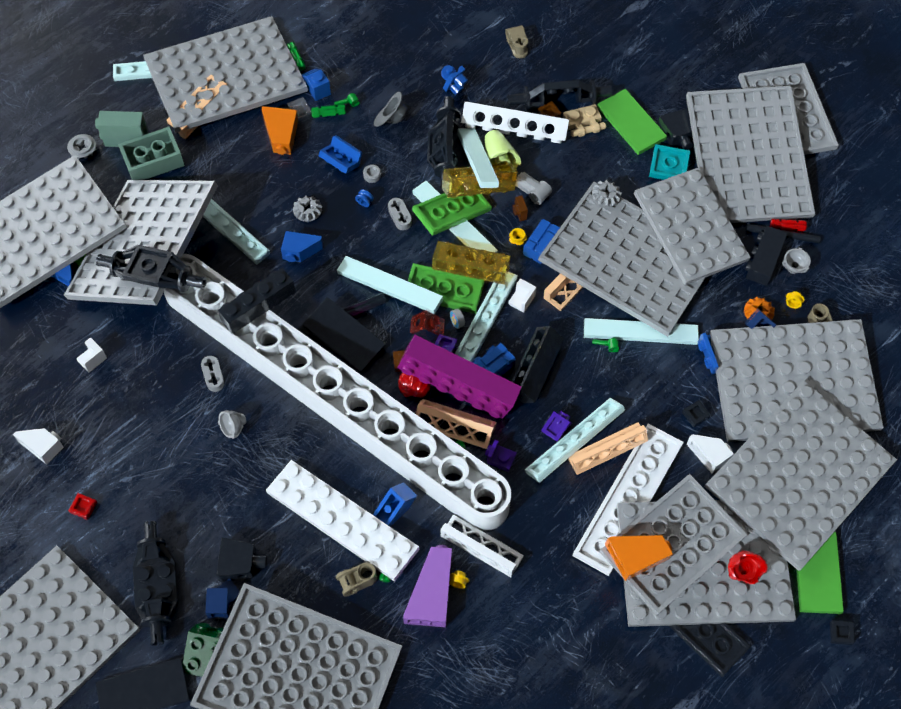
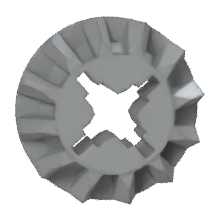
[67,134,96,160]
[592,180,621,206]
[293,195,322,222]

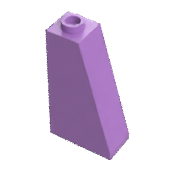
[403,545,452,627]

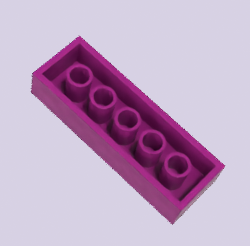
[397,335,521,419]

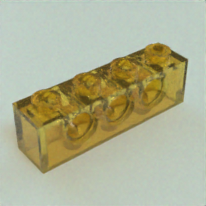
[442,163,517,198]
[432,241,510,284]

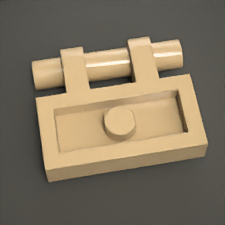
[563,104,606,137]

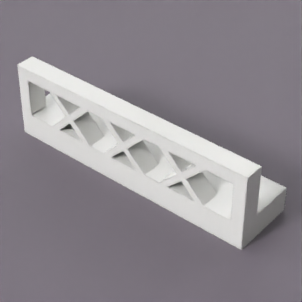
[441,515,524,577]

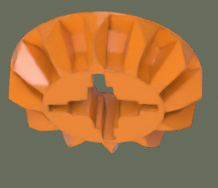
[744,297,775,320]

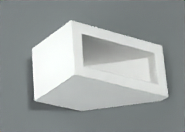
[13,428,64,465]
[687,434,734,474]

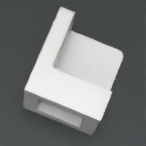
[509,279,536,313]
[77,338,107,373]

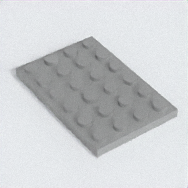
[738,63,839,155]
[634,167,751,285]
[599,474,747,616]

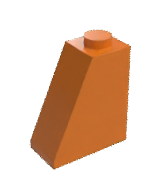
[262,106,298,155]
[605,535,673,581]

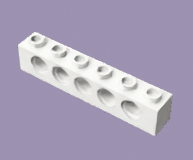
[461,102,569,144]

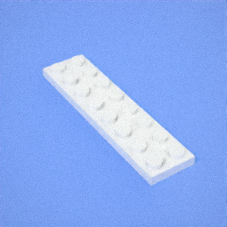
[572,423,683,576]
[266,460,419,582]

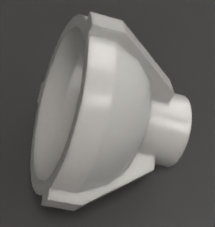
[782,248,811,274]
[218,410,246,439]

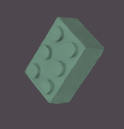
[118,127,184,180]

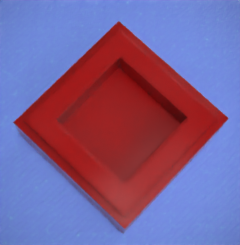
[68,493,97,520]

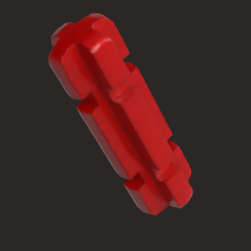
[770,219,807,231]

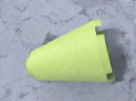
[485,130,521,178]

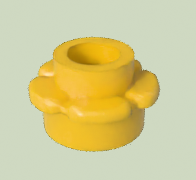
[509,228,527,245]
[786,291,805,309]
[449,571,469,589]

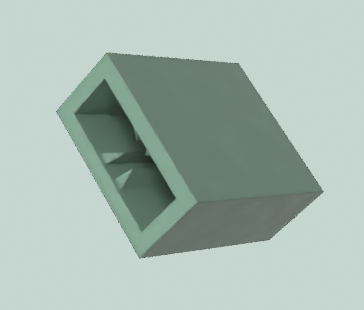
[95,111,149,147]

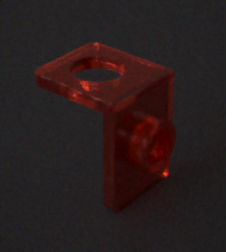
[410,310,445,336]

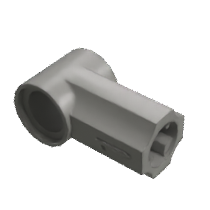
[514,172,552,205]

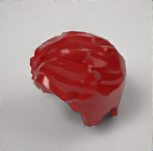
[398,373,431,398]
[728,550,768,584]

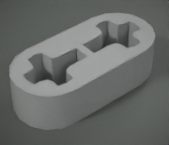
[388,198,412,230]
[201,356,224,392]

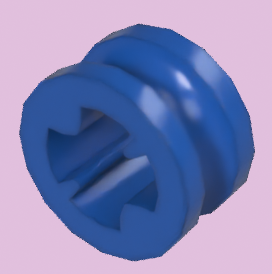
[355,189,374,207]

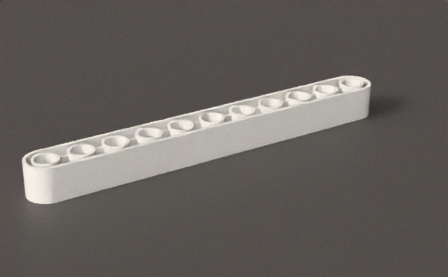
[164,254,511,531]

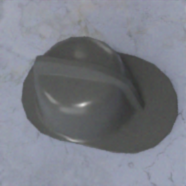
[374,92,410,127]

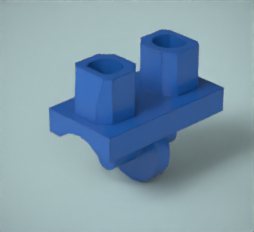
[441,65,468,96]

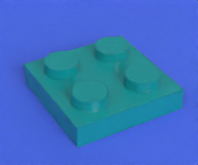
[649,144,690,180]

